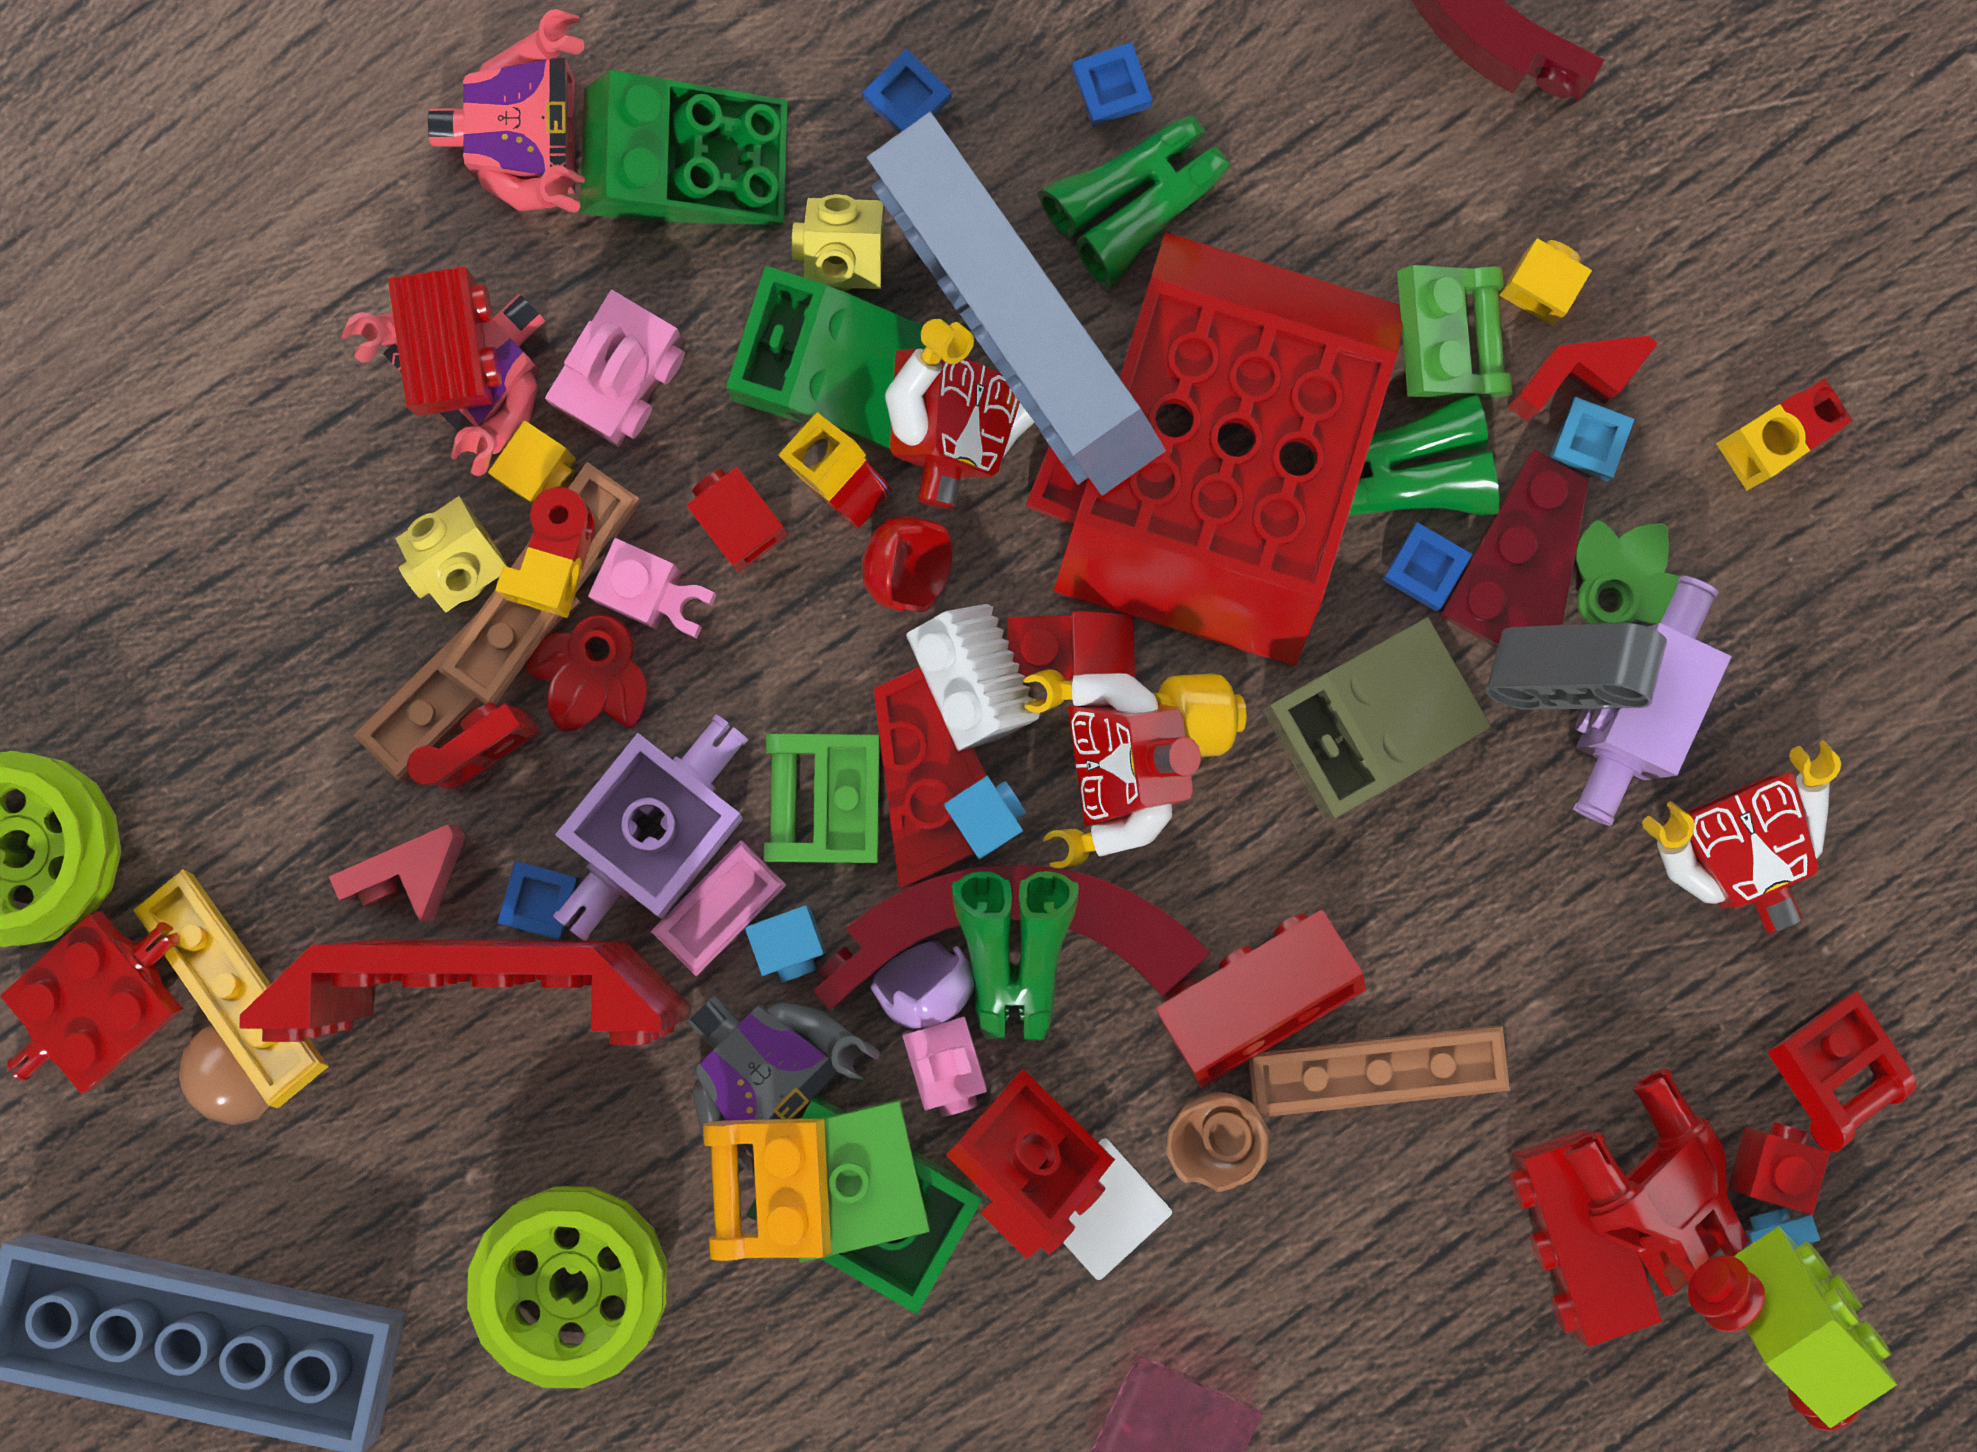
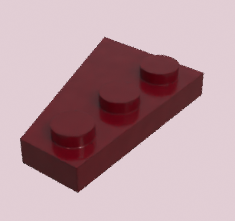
[1438,449,1589,648]

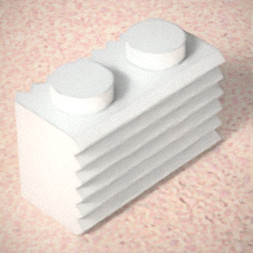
[906,604,1040,752]

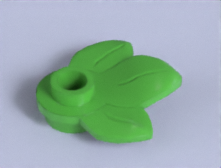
[1575,520,1680,625]

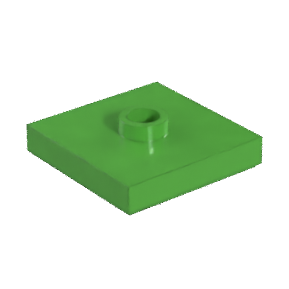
[799,1100,930,1263]

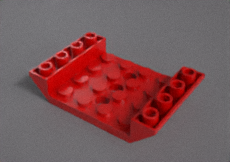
[1053,232,1403,667]
[239,939,691,1045]

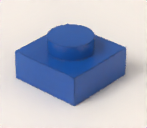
[1071,42,1153,128]
[862,48,952,134]
[1382,522,1472,611]
[498,861,580,940]

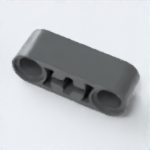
[1486,623,1667,710]

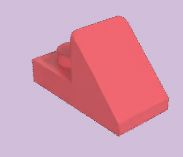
[329,824,465,922]

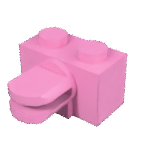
[545,289,685,447]

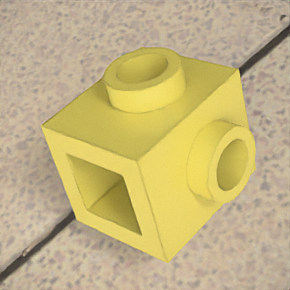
[792,194,884,291]
[395,496,508,613]

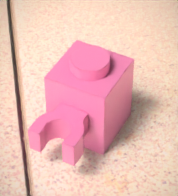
[588,538,717,639]
[902,1014,987,1117]

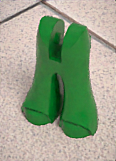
[1037,114,1231,291]
[1309,395,1499,517]
[952,871,1079,1040]

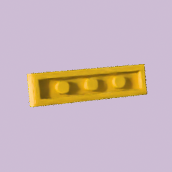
[133,869,329,1108]

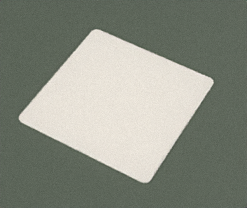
[1063,1138,1172,1280]

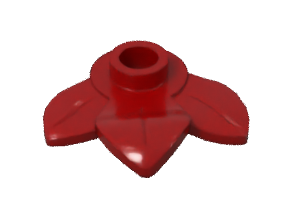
[525,614,647,732]

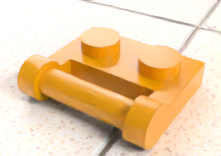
[703,1119,831,1261]

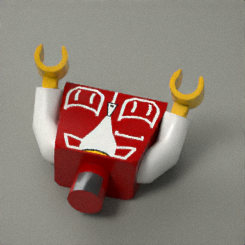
[885,319,1034,509]
[1023,669,1201,868]
[1642,740,1841,933]

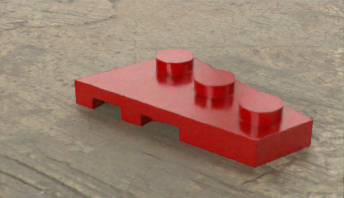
[874,666,987,890]

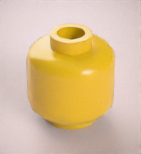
[1153,673,1247,757]

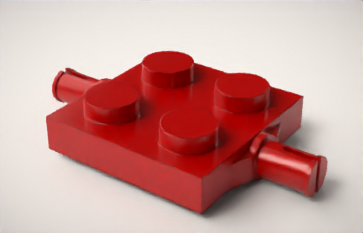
[0,911,183,1094]

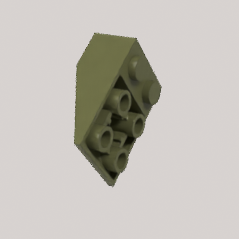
[1262,617,1491,820]

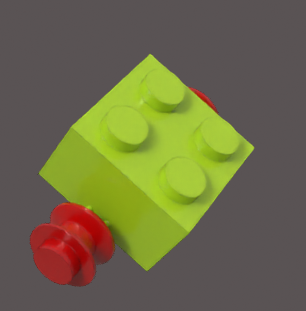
[1688,1226,1897,1431]

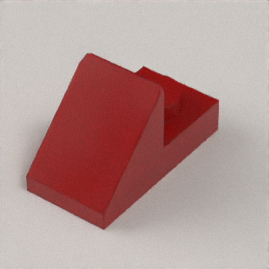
[1007,611,1135,682]

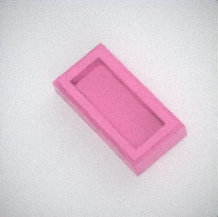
[651,840,787,976]

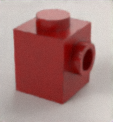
[1728,1122,1830,1215]

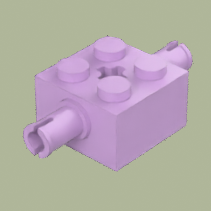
[1573,575,1732,826]
[553,714,748,942]

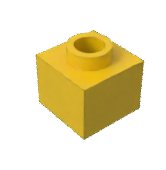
[1499,238,1592,327]
[488,420,576,505]

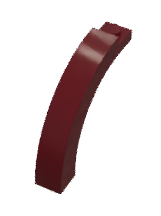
[1412,0,1605,100]
[813,865,1211,1010]

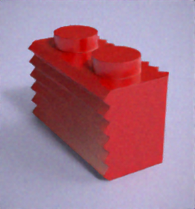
[388,266,502,416]

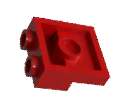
[946,1069,1115,1259]

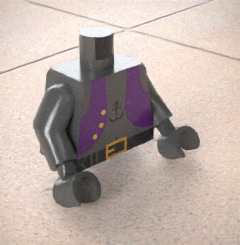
[687,995,880,1197]

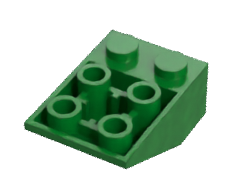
[580,70,787,225]
[726,266,926,451]

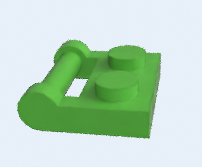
[1397,265,1513,399]
[763,734,880,863]

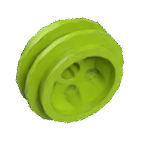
[0,751,121,947]
[467,1186,668,1388]

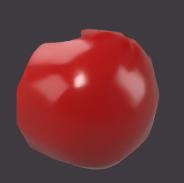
[862,516,953,613]

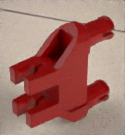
[1563,1068,1750,1296]

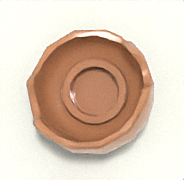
[179,1025,270,1126]
[1166,1092,1270,1192]

